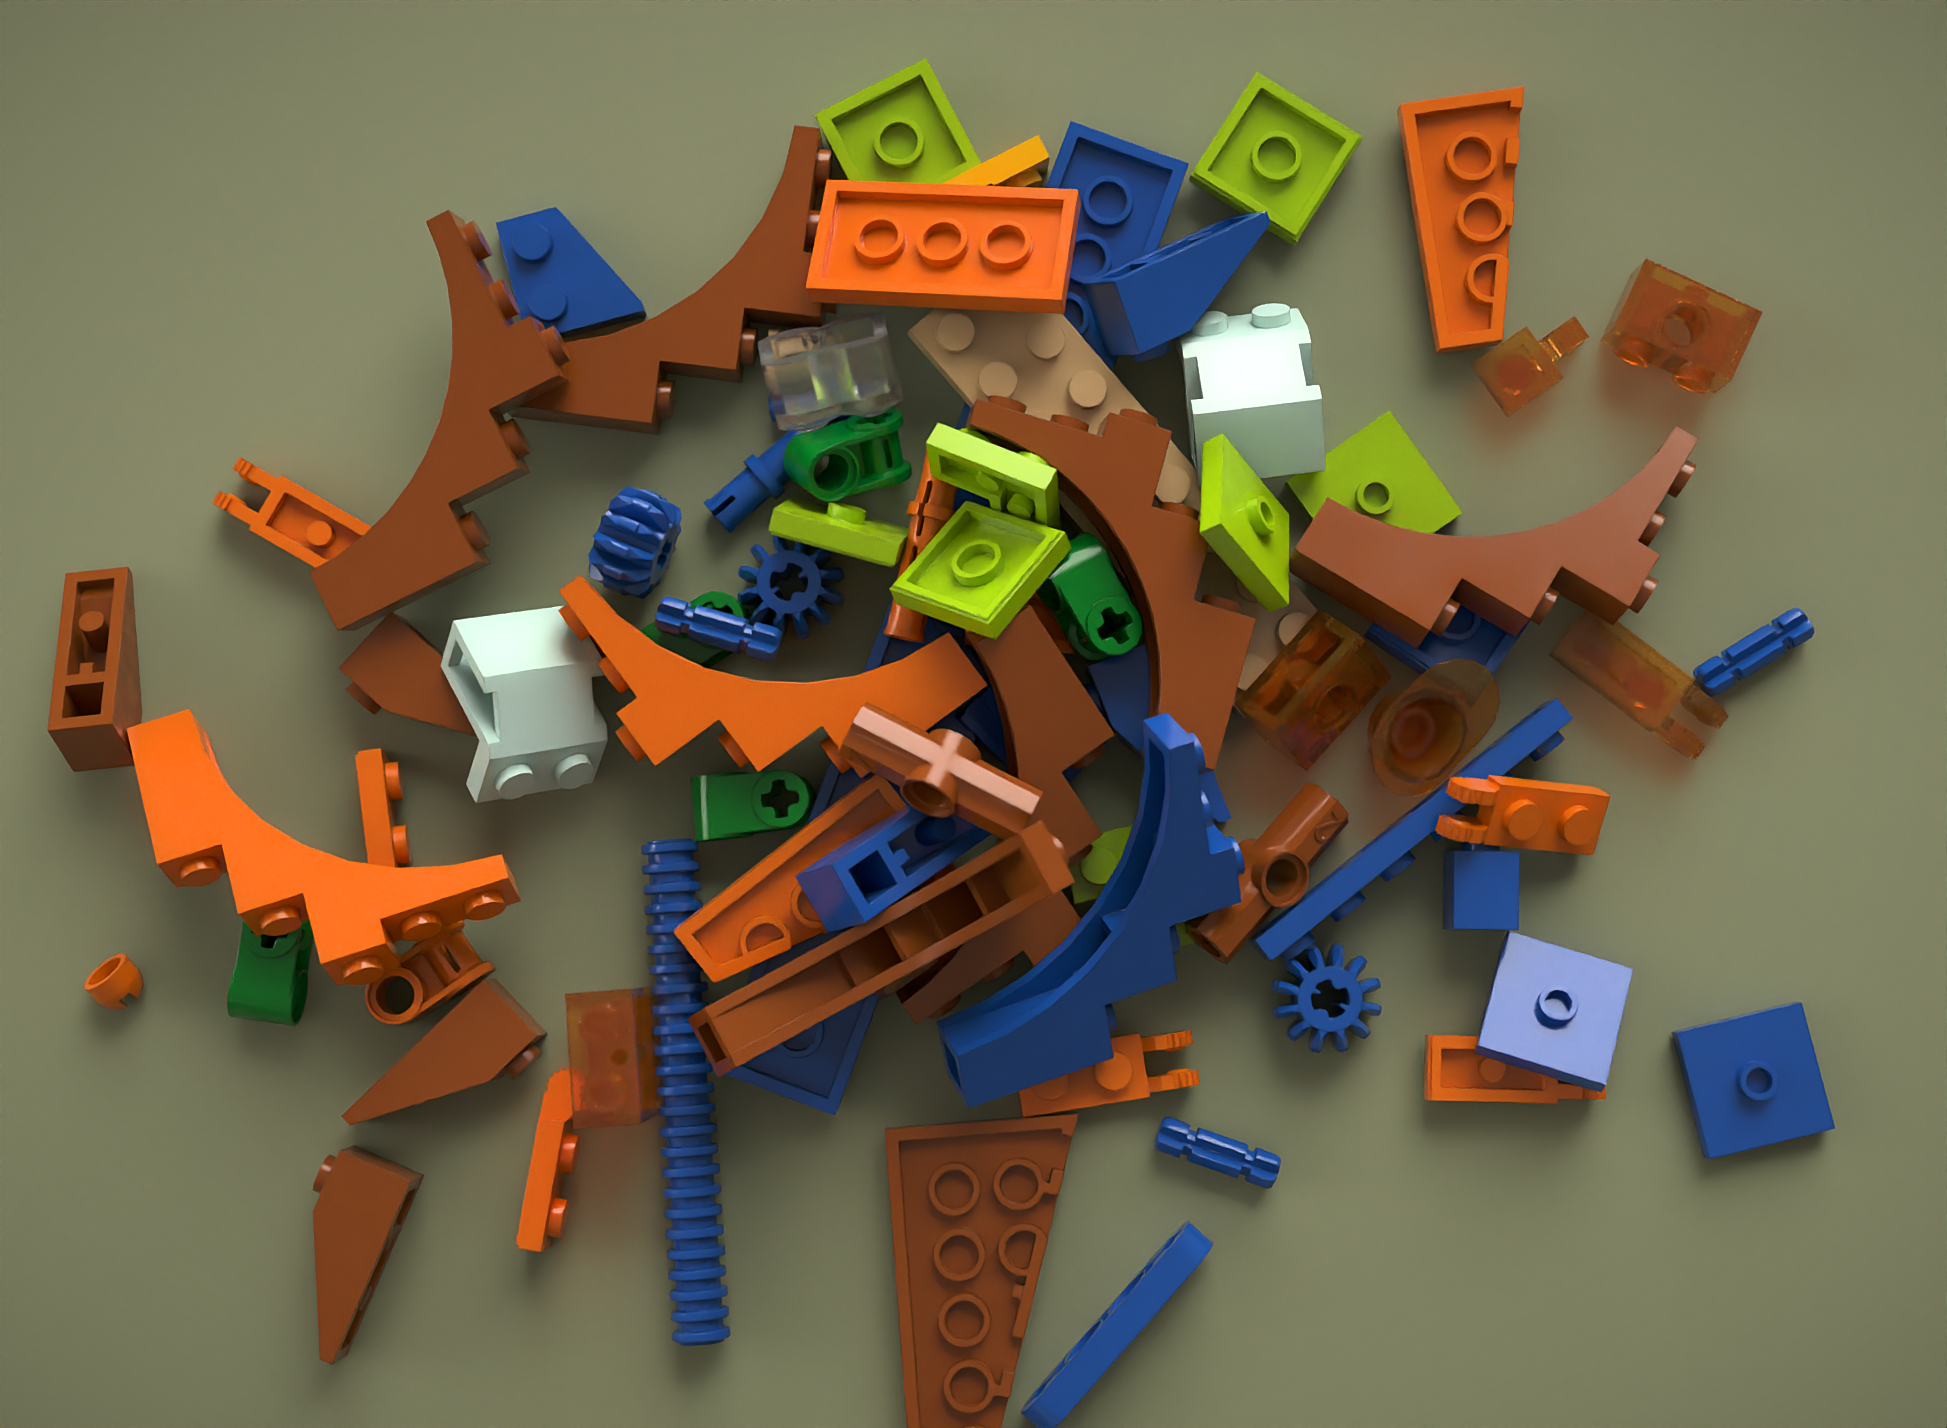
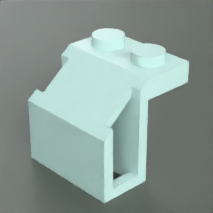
[1175,303,1326,486]
[440,606,608,803]

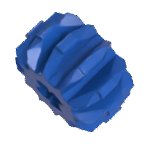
[588,486,682,599]
[738,535,845,640]
[1271,944,1382,1053]

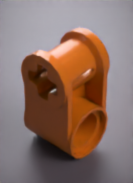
[365,920,495,1024]

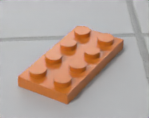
[806,180,1081,314]

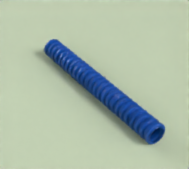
[641,838,731,1346]

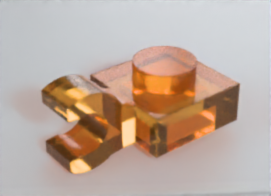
[1471,316,1589,417]

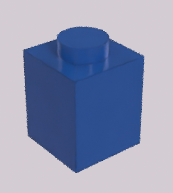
[1443,841,1519,930]

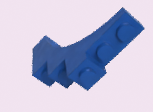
[937,712,1245,1109]

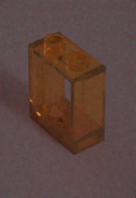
[565,986,660,1129]

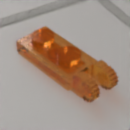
[1549,609,1729,760]

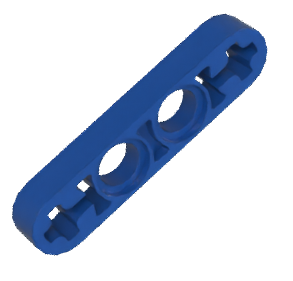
[1021,1221,1213,1428]

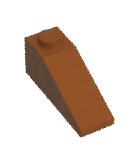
[47,567,142,772]
[339,611,477,737]
[341,978,547,1125]
[313,1145,424,1365]

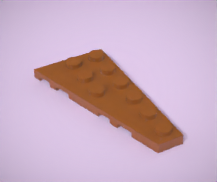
[885,1113,1078,1428]

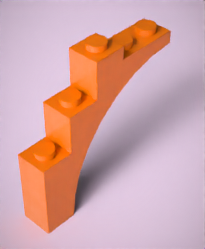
[558,575,987,778]
[126,709,521,986]

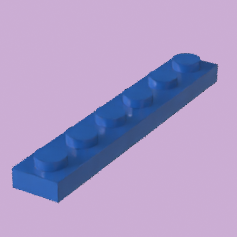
[1249,698,1573,961]

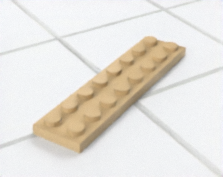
[907,308,1338,719]

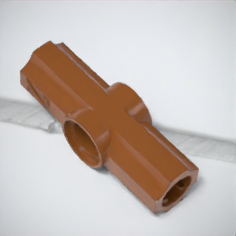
[838,701,1043,840]
[1185,782,1350,964]

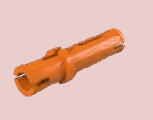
[883,447,958,644]

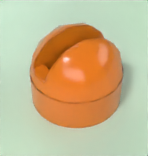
[84,953,144,1010]

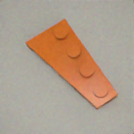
[1397,86,1525,354]
[674,773,956,983]

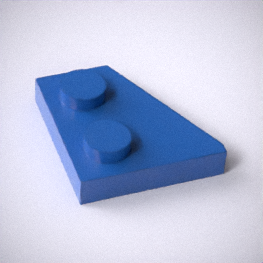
[496,207,647,339]

